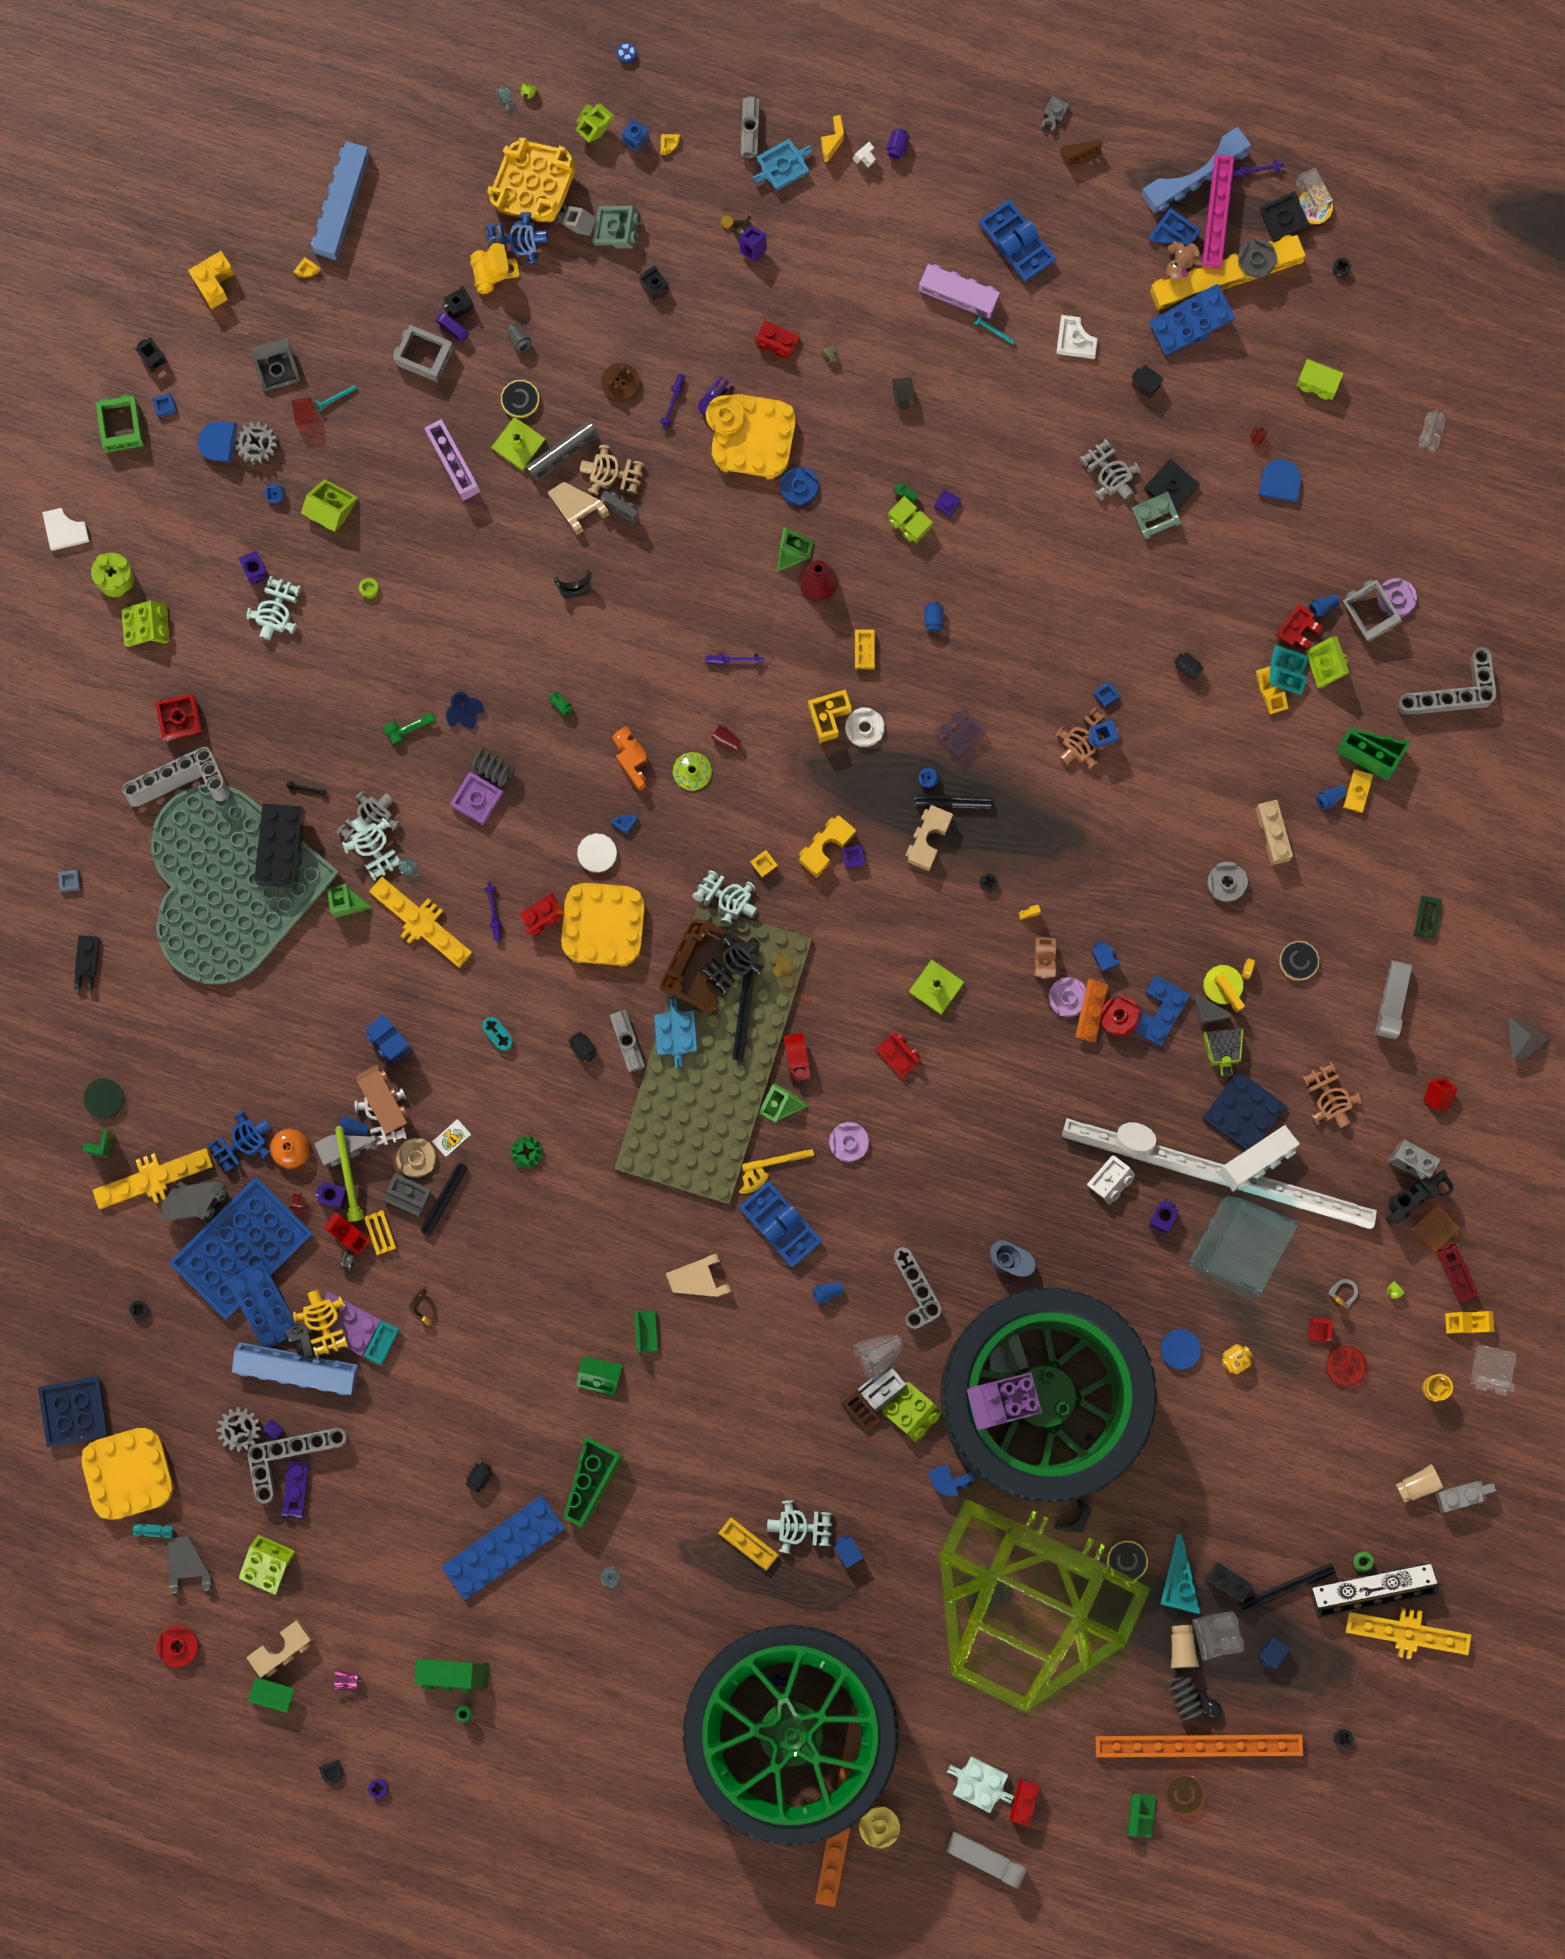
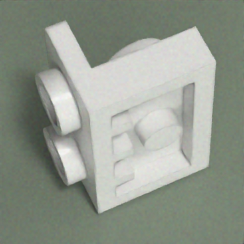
[1087,1155,1135,1205]

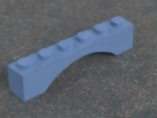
[1141,127,1251,214]

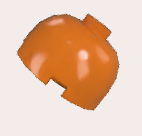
[270,1129,311,1169]

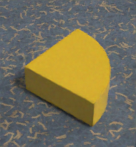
[661,134,680,155]
[293,257,321,278]
[1018,905,1041,920]

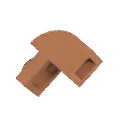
[1034,938,1056,978]

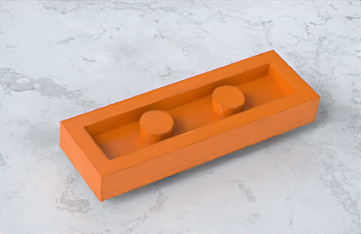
[1075,979,1108,1042]

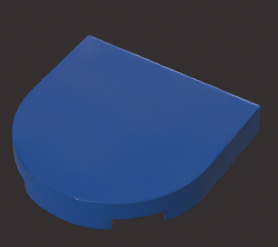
[198,421,238,462]
[1258,460,1301,502]

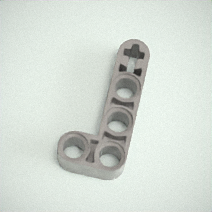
[1375,960,1412,1040]
[894,1247,941,1330]
[945,1831,1027,1889]

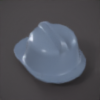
[990,1240,1036,1277]

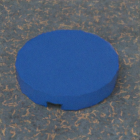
[780,467,819,506]
[1160,1329,1201,1370]

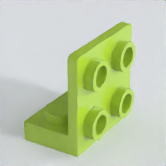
[239,1534,295,1595]

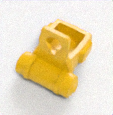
[470,243,520,294]

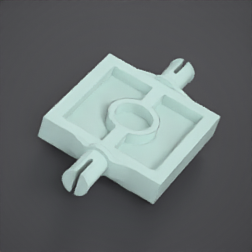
[947,1756,1014,1813]

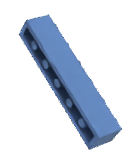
[311,141,370,260]
[232,1342,358,1395]

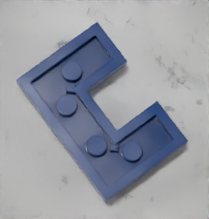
[1133,975,1190,1047]

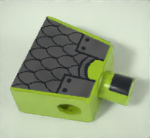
[1203,1029,1243,1076]

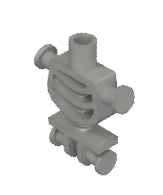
[1079,439,1140,500]
[337,791,400,852]

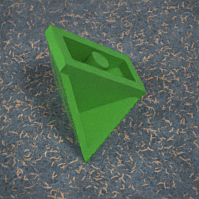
[776,528,814,573]
[327,884,373,918]
[759,1083,808,1123]

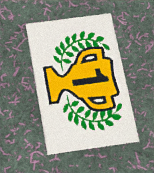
[432,1119,471,1157]

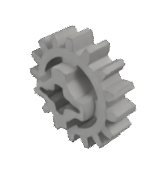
[235,422,278,465]
[216,1407,262,1452]

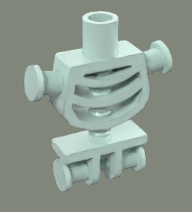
[247,576,301,641]
[342,816,402,881]
[692,870,758,927]
[767,1500,833,1554]

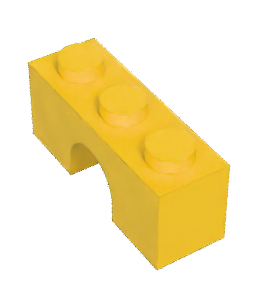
[799,815,856,878]

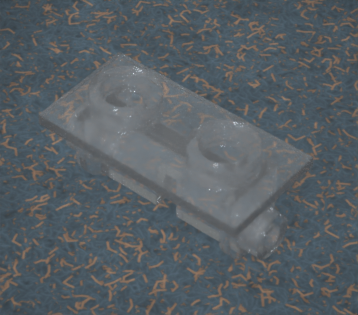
[1418,409,1446,452]

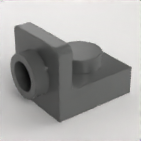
[286,1326,313,1357]

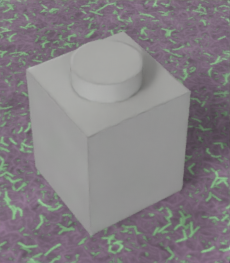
[562,206,597,236]

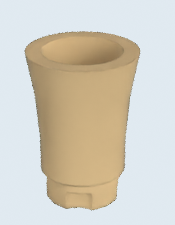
[1396,1464,1444,1503]
[1171,1625,1199,1669]

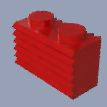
[1009,1779,1040,1826]

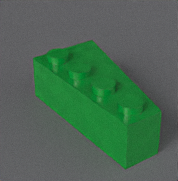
[563,1436,624,1529]

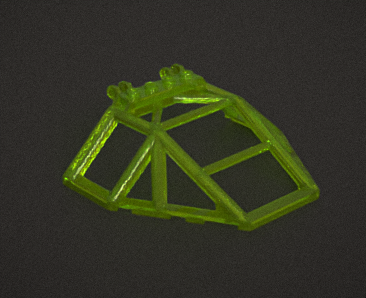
[939,1499,1151,1712]

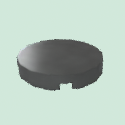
[1237,239,1277,278]

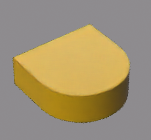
[1241,958,1255,980]

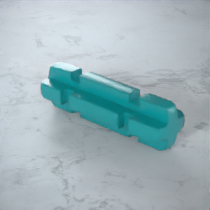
[133,1523,173,1538]

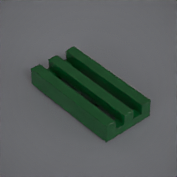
[1414,896,1442,939]

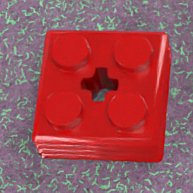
[155,694,203,741]

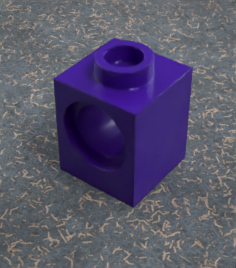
[739,226,767,261]
[239,550,268,584]
[315,1182,347,1209]
[1149,1201,1179,1234]

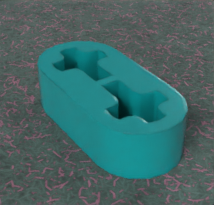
[482,1017,513,1051]

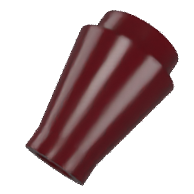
[711,725,742,751]

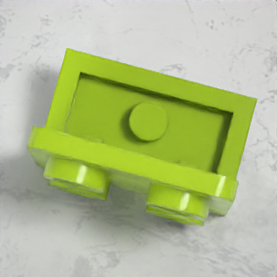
[122,600,170,647]
[882,1382,942,1443]

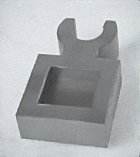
[1041,96,1069,133]

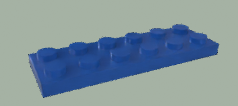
[441,1495,566,1601]

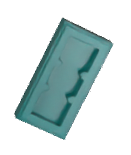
[363,1320,400,1366]

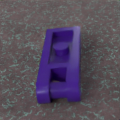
[282,1460,309,1520]

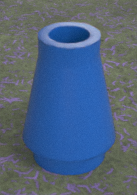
[1309,594,1340,618]
[1316,785,1347,810]
[339,1116,369,1136]
[812,1281,844,1304]

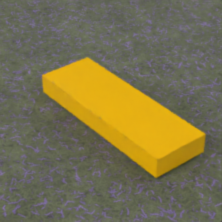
[718,1517,779,1571]

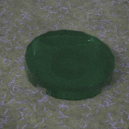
[84,1078,124,1118]

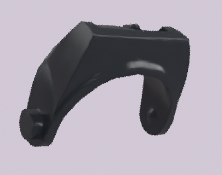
[554,571,592,599]
[1054,1499,1092,1533]

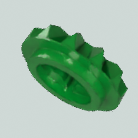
[511,1136,543,1168]

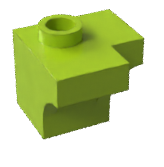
[575,103,614,142]

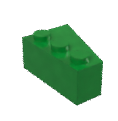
[1336,728,1411,781]
[414,1659,489,1692]

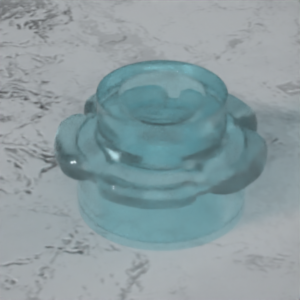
[496,86,513,104]
[398,857,417,876]
[600,1568,620,1588]

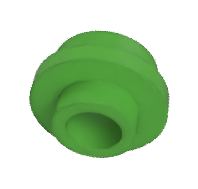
[1353,1552,1374,1572]

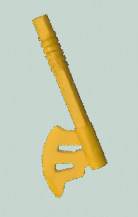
[739,1149,814,1194]

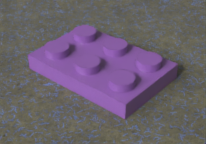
[310,1292,381,1356]

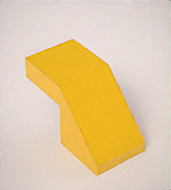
[821,115,844,162]
[1255,666,1288,714]
[1445,1311,1494,1334]

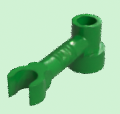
[382,712,436,745]

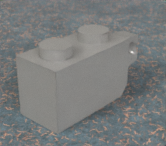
[1435,1481,1496,1513]

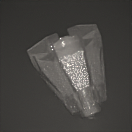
[851,1334,903,1382]

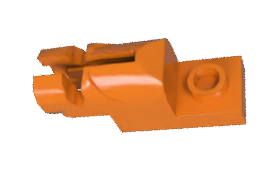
[612,726,647,792]

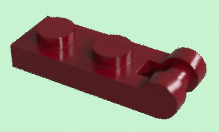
[1436,1243,1479,1303]

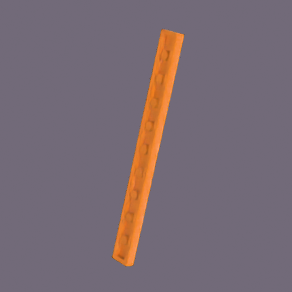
[815,1702,861,1907]
[1095,1734,1303,1757]

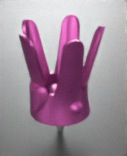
[333,1669,364,1691]

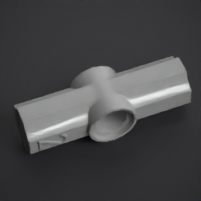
[741,97,760,158]
[610,1010,645,1072]

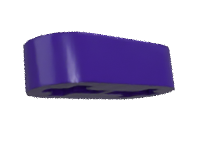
[435,312,469,343]

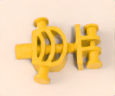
[293,1290,349,1358]

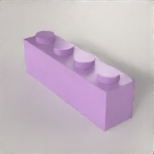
[919,264,1000,319]
[424,419,480,501]

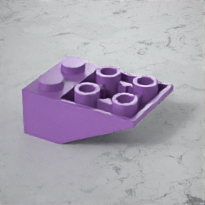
[966,1372,1042,1430]

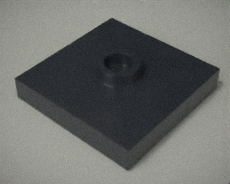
[1259,191,1311,243]
[1144,459,1200,510]

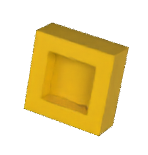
[750,850,778,878]

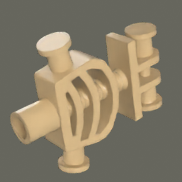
[580,445,645,496]

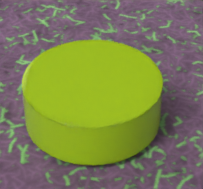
[359,578,379,599]

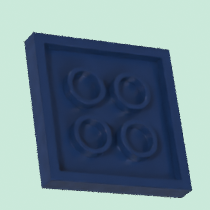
[1202,1070,1287,1150]
[38,1376,108,1448]

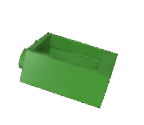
[96,395,144,452]

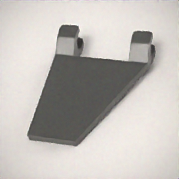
[168,1536,212,1594]

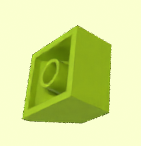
[301,479,358,532]

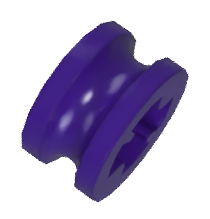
[368,1779,388,1798]

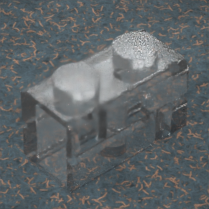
[1296,167,1333,216]

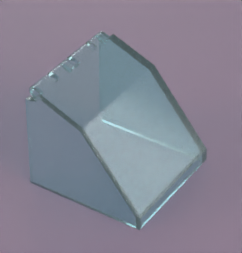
[1189,1195,1299,1301]

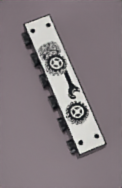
[1311,1563,1439,1619]

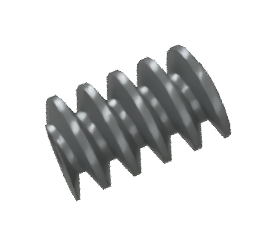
[472,747,516,788]
[1166,1674,1204,1721]

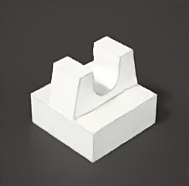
[852,142,876,167]

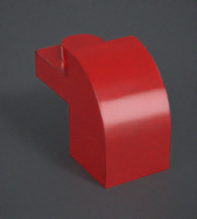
[783,1033,811,1082]
[323,1212,371,1256]

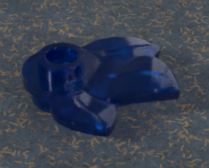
[446,692,484,729]

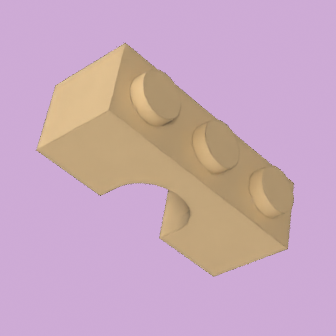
[1255,800,1293,865]
[906,805,953,871]
[246,1620,313,1678]

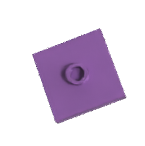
[449,772,504,826]

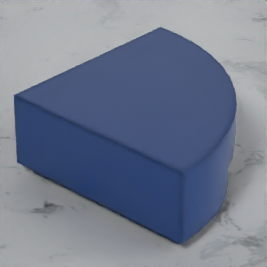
[611,815,638,835]

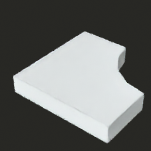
[1056,315,1098,359]
[42,508,90,551]

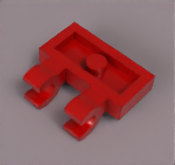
[1276,604,1323,651]

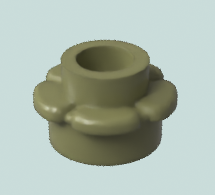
[821,345,838,364]

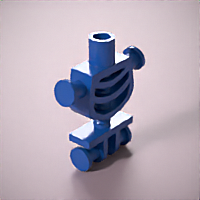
[485,212,548,263]
[207,1111,272,1174]

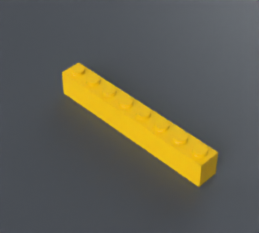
[1150,235,1306,312]

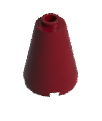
[799,560,838,601]

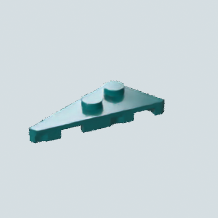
[1160,1534,1200,1614]

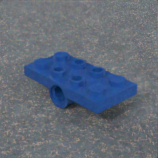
[978,199,1056,283]
[1149,283,1236,356]
[739,1181,822,1268]
[226,1260,298,1348]

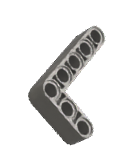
[1397,647,1496,715]
[122,747,230,807]
[248,1428,348,1503]

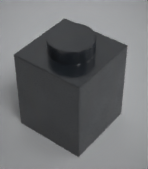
[1132,365,1164,399]

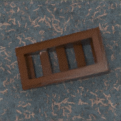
[1060,140,1102,166]
[839,1387,882,1433]

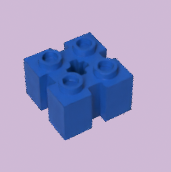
[365,1014,413,1065]

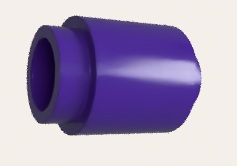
[886,128,910,159]

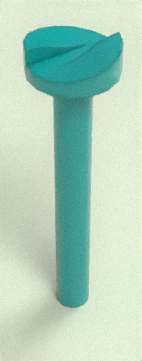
[973,314,1015,345]
[314,385,357,412]

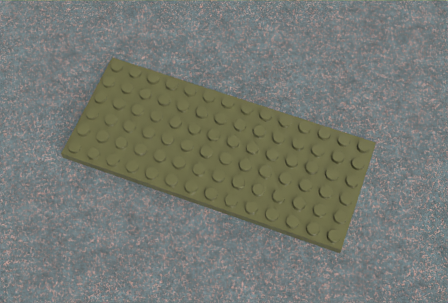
[614,904,812,1205]

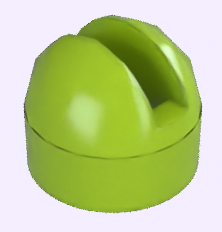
[520,83,537,99]
[1387,1281,1405,1298]

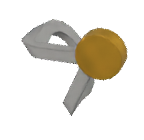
[1329,1279,1358,1308]

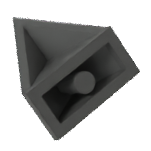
[1192,994,1231,1027]
[1508,1018,1550,1060]

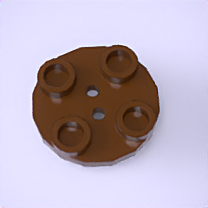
[601,363,640,402]

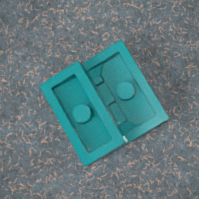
[1270,645,1309,695]

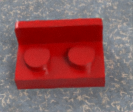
[755,320,800,358]
[520,893,565,936]
[875,1032,920,1079]

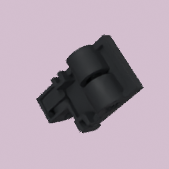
[1385,1169,1454,1225]

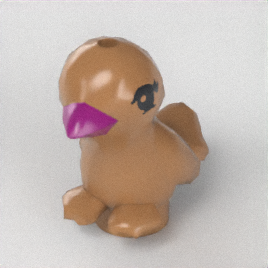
[1166,241,1202,281]

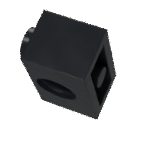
[1205,1562,1253,1603]

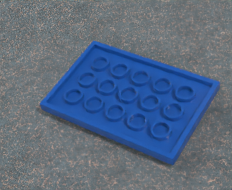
[169,1177,313,1320]

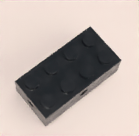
[254,803,306,889]

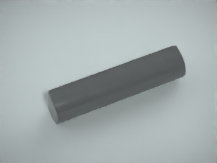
[526,421,598,481]

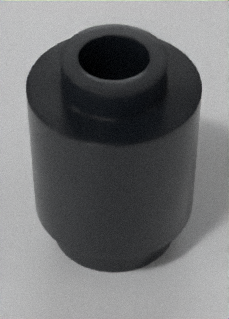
[1174,652,1204,680]
[568,1032,597,1062]
[465,1461,493,1493]

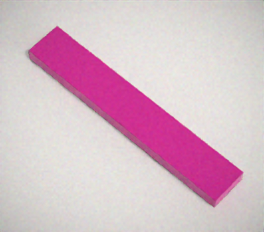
[1202,154,1234,269]

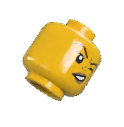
[1221,1344,1252,1374]

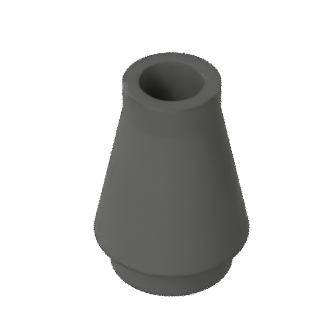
[506,323,532,353]

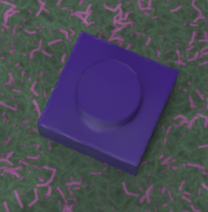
[934,489,961,517]
[842,845,865,869]

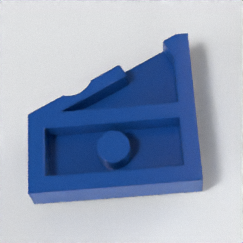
[1148,208,1202,246]

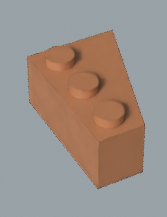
[356,1064,408,1134]

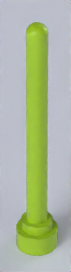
[335,1126,364,1222]

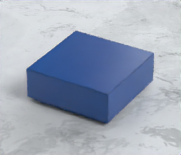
[152,393,177,418]
[1093,681,1121,709]

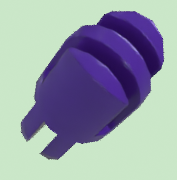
[698,375,735,416]

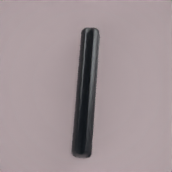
[914,795,993,809]
[421,1163,467,1236]

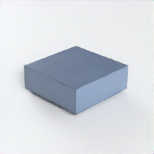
[58,869,81,892]

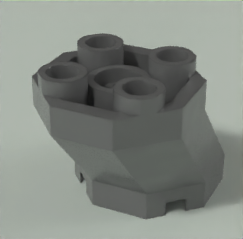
[158,1181,229,1222]

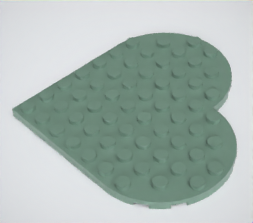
[151,784,340,985]

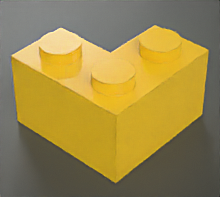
[188,251,234,309]
[808,689,852,743]

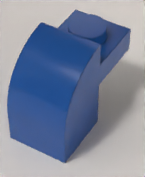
[927,1464,975,1497]

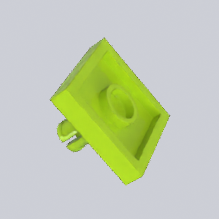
[491,417,546,471]
[1305,636,1349,688]
[909,959,964,1015]

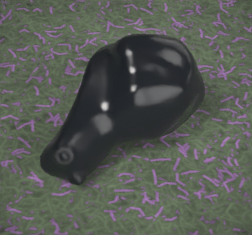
[1196,1689,1223,1719]

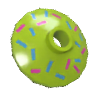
[673,752,712,791]

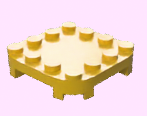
[487,138,576,222]
[712,394,795,479]
[561,883,645,967]
[82,1428,174,1520]

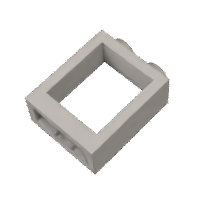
[393,325,454,382]
[1343,579,1403,642]
[1388,1139,1441,1181]

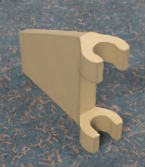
[548,482,609,535]
[666,1254,731,1297]

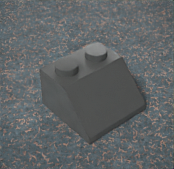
[250,337,301,392]

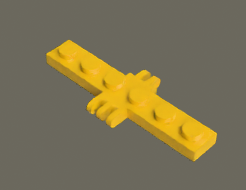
[369,877,472,968]
[92,1148,214,1209]
[1345,1607,1471,1659]

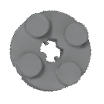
[1207,862,1248,902]

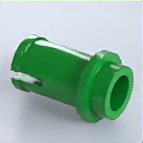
[893,482,919,504]
[548,691,573,716]
[455,1706,472,1723]

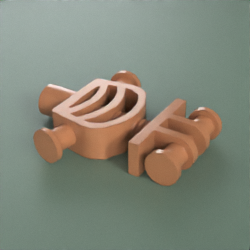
[1055,707,1119,769]
[1302,1062,1361,1128]

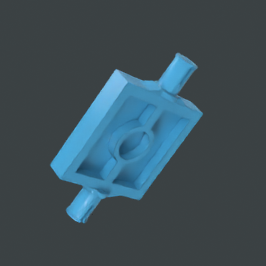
[752,138,813,191]
[654,999,698,1068]

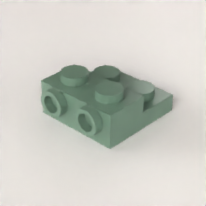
[592,206,641,248]

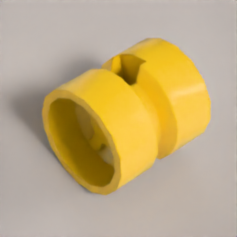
[1422,1374,1453,1402]

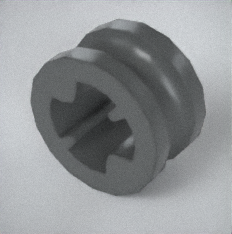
[341,1251,356,1271]

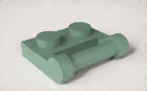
[1132,492,1182,540]

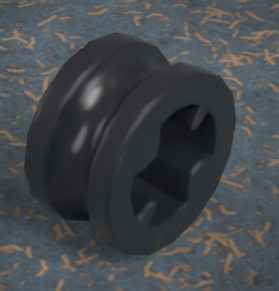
[1332,258,1351,278]
[980,874,998,892]
[129,1300,149,1320]
[1334,1729,1353,1748]

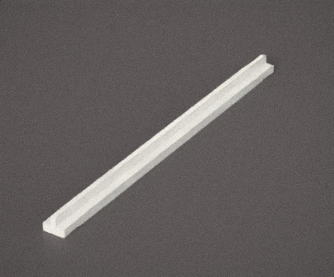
[1061,1118,1377,1229]

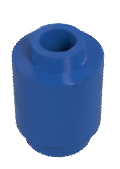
[924,602,944,632]

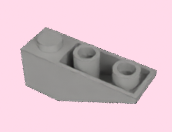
[314,1135,382,1167]

